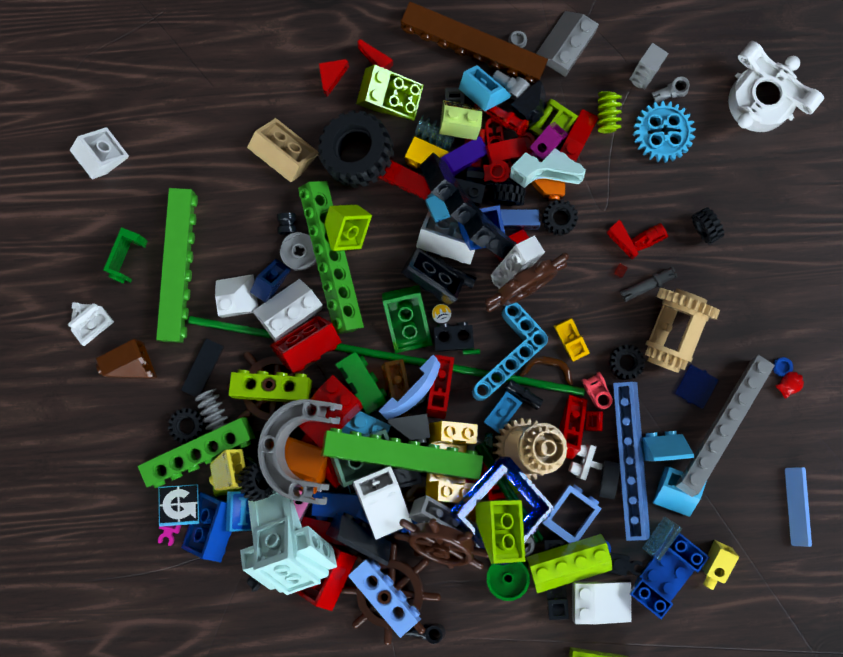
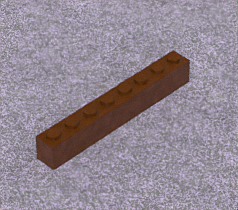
[401,2,548,85]

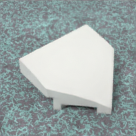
[68,302,114,346]

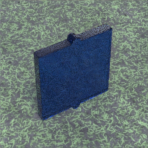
[675,364,719,409]

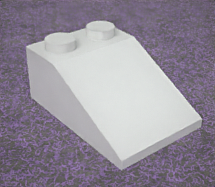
[572,581,631,624]

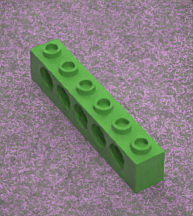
[138,417,256,488]

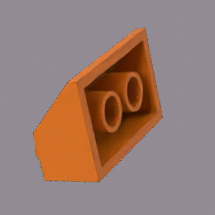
[270,437,327,494]

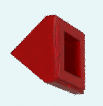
[586,411,603,431]

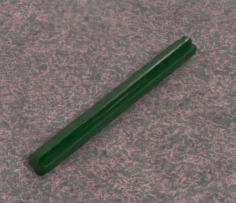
[475,442,543,544]

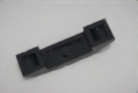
[544,539,569,620]

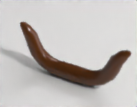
[519,356,573,386]

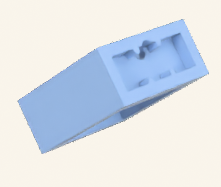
[541,484,602,544]

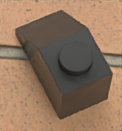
[388,414,430,443]

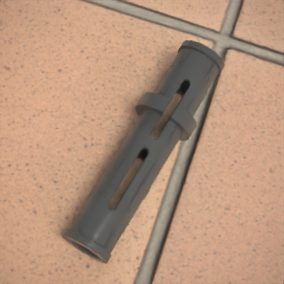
[620,266,677,302]

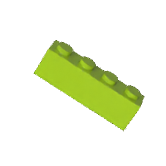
[526,534,612,593]

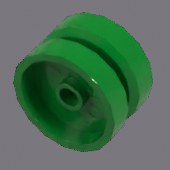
[487,562,530,601]

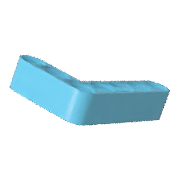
[472,303,548,401]

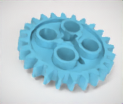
[633,101,696,163]

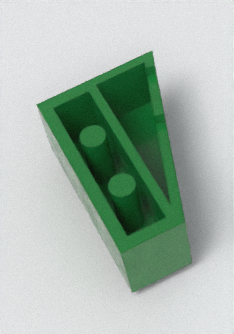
[336,352,389,415]

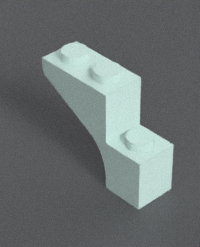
[510,148,586,188]

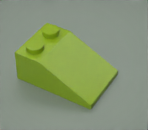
[475,500,526,564]

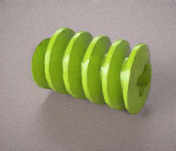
[597,91,622,133]

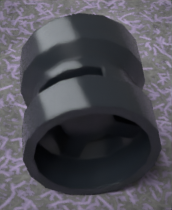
[277,213,297,235]

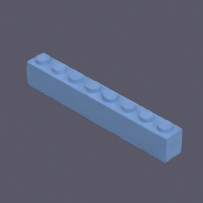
[613,382,650,541]

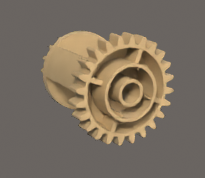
[645,288,720,373]
[493,418,568,481]

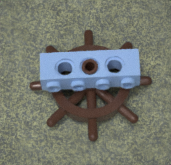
[341,542,441,645]

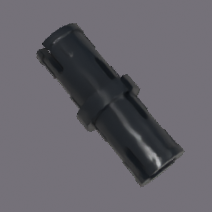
[505,379,543,410]

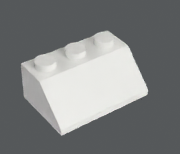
[416,211,475,265]
[253,279,323,342]

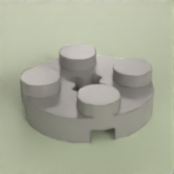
[280,232,316,271]

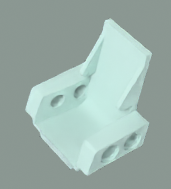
[240,490,337,595]

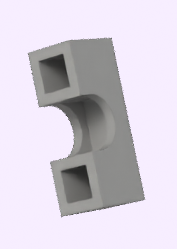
[630,43,669,89]

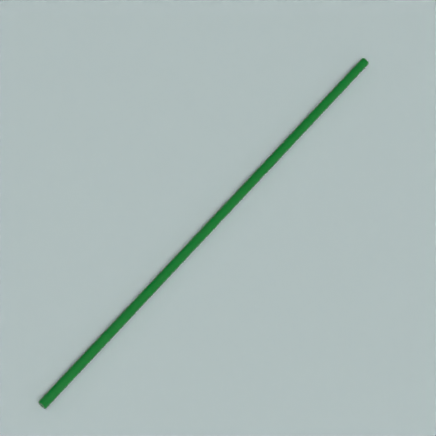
[189,316,585,396]

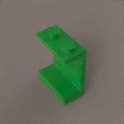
[103,227,148,284]

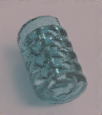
[415,115,455,150]

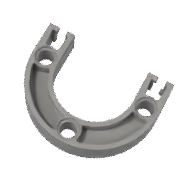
[258,399,342,505]

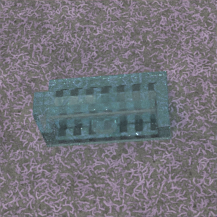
[642,516,682,561]

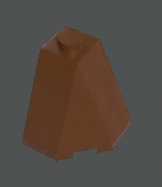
[96,339,157,379]

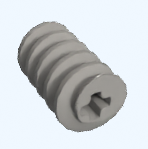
[195,389,229,431]

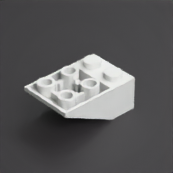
[353,466,412,540]

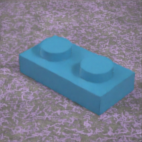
[484,391,522,433]

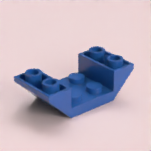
[630,532,710,620]

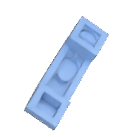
[379,355,440,420]

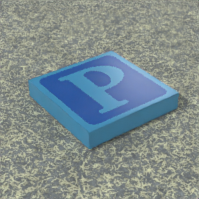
[226,491,252,532]

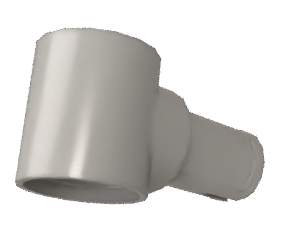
[492,70,531,101]
[652,77,690,103]

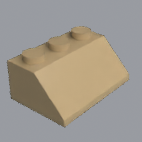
[247,118,319,182]

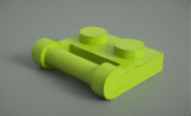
[529,99,578,137]

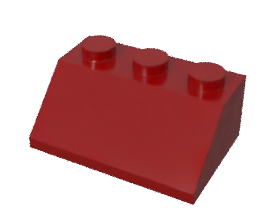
[270,315,342,373]
[295,542,357,611]

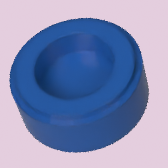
[773,357,793,377]

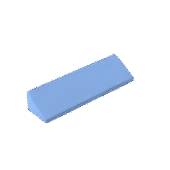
[785,467,812,547]

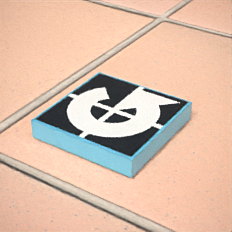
[158,484,199,527]

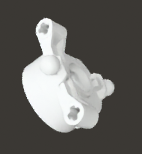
[728,41,824,132]

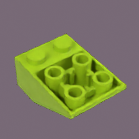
[356,65,424,120]

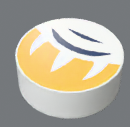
[432,304,451,324]

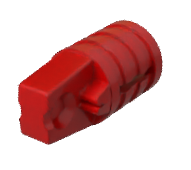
[632,223,668,251]

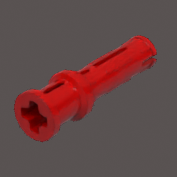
[475,104,529,136]

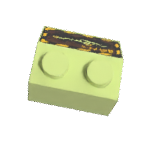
[439,100,482,140]

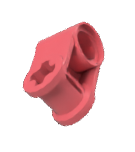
[582,372,613,410]

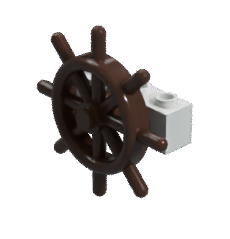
[485,235,569,312]

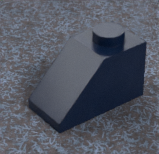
[250,259,291,303]

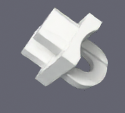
[568,444,603,480]

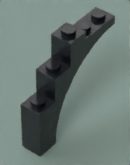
[420,153,517,259]

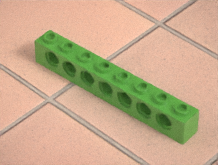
[298,181,364,334]

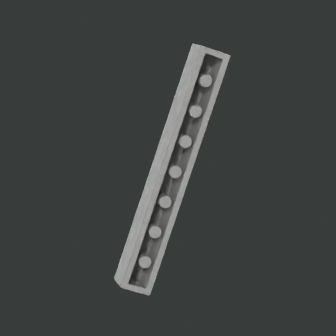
[676,355,775,497]

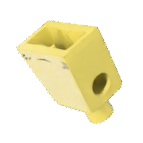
[209,449,246,491]

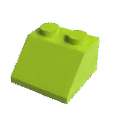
[324,205,372,251]

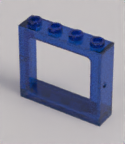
[449,456,554,566]

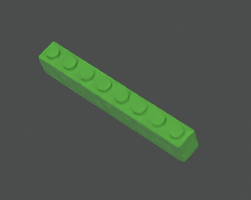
[156,188,198,343]
[321,428,483,481]

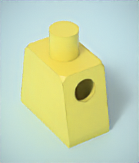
[702,540,739,590]

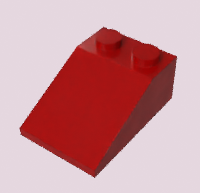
[298,375,363,449]

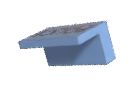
[501,209,540,230]

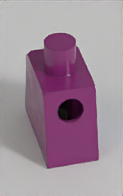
[530,122,568,161]

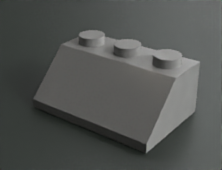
[536,11,599,77]

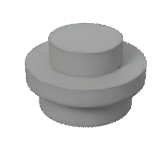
[508,31,527,48]

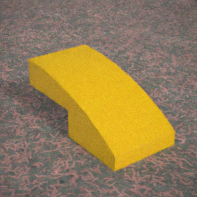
[554,318,590,362]

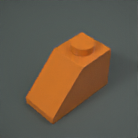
[531,179,565,201]

